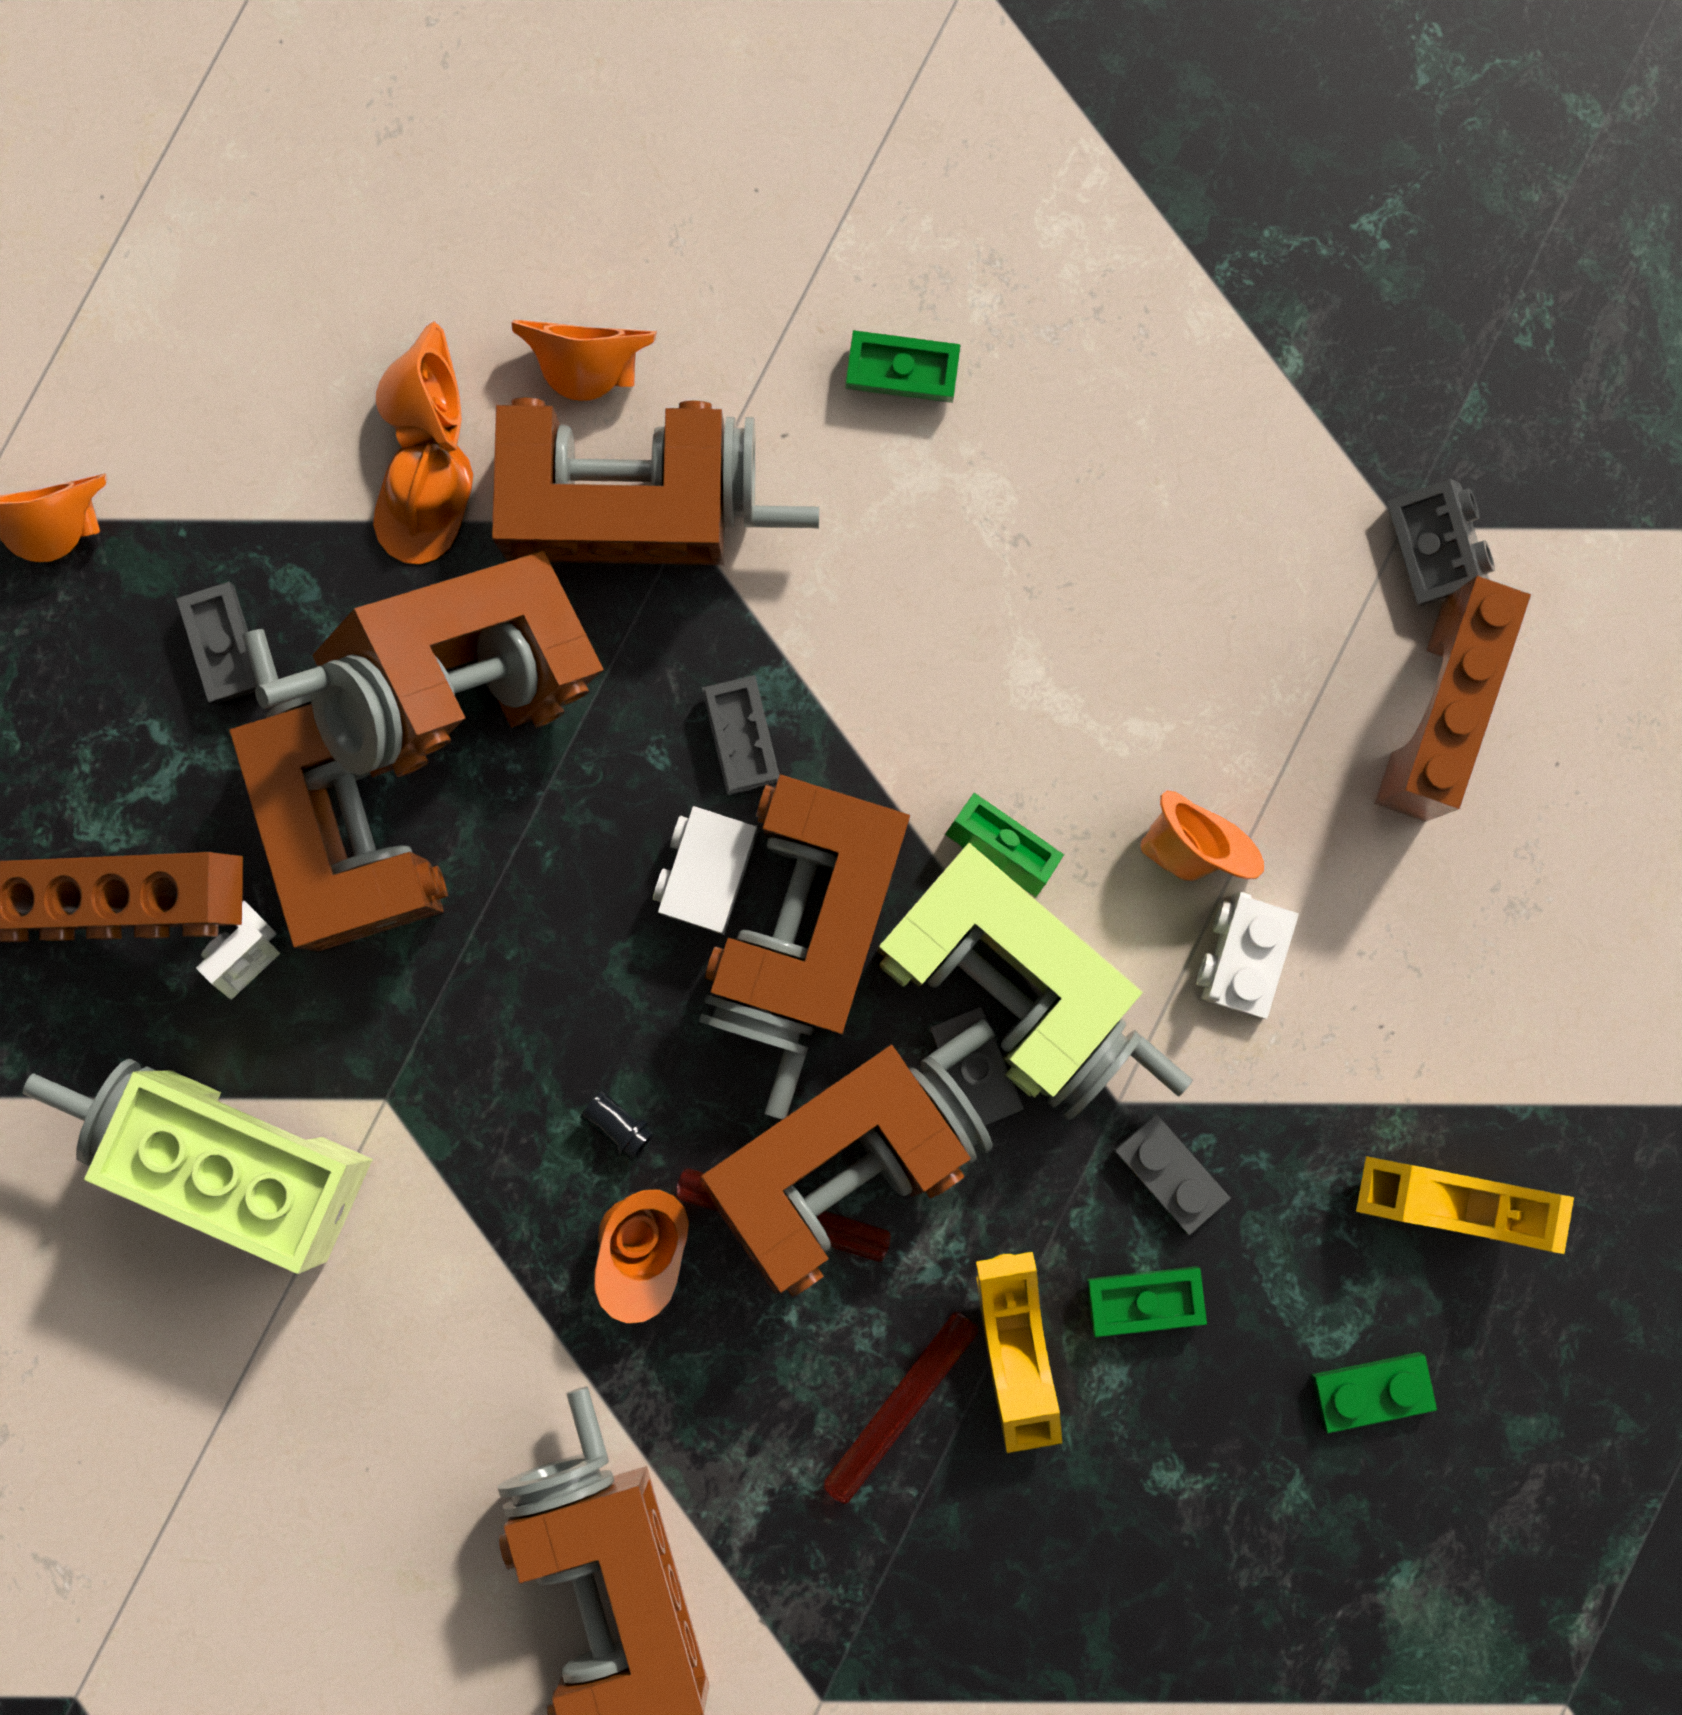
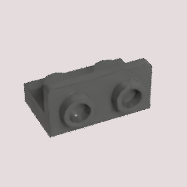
[1387,479,1495,606]

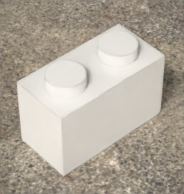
[653,806,758,935]

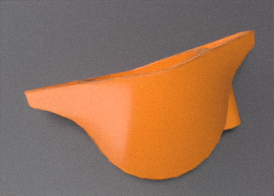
[511,319,657,401]
[376,321,462,451]
[0,473,107,562]

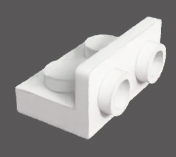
[1196,892,1299,1019]
[196,901,280,1000]

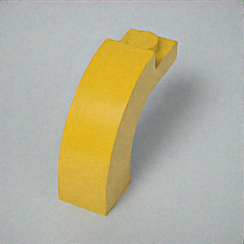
[1356,1156,1574,1254]
[976,1252,1062,1453]

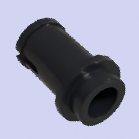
[580,1090,653,1160]

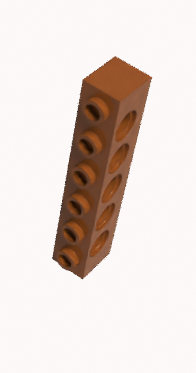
[0,852,243,942]

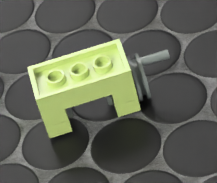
[877,843,1193,1121]
[23,1059,373,1274]

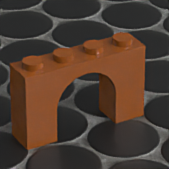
[1374,576,1531,822]

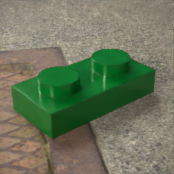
[846,330,961,403]
[944,792,1065,897]
[1087,1266,1207,1337]
[1311,1352,1437,1433]

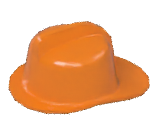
[373,440,474,564]
[1140,790,1264,881]
[594,1190,689,1323]

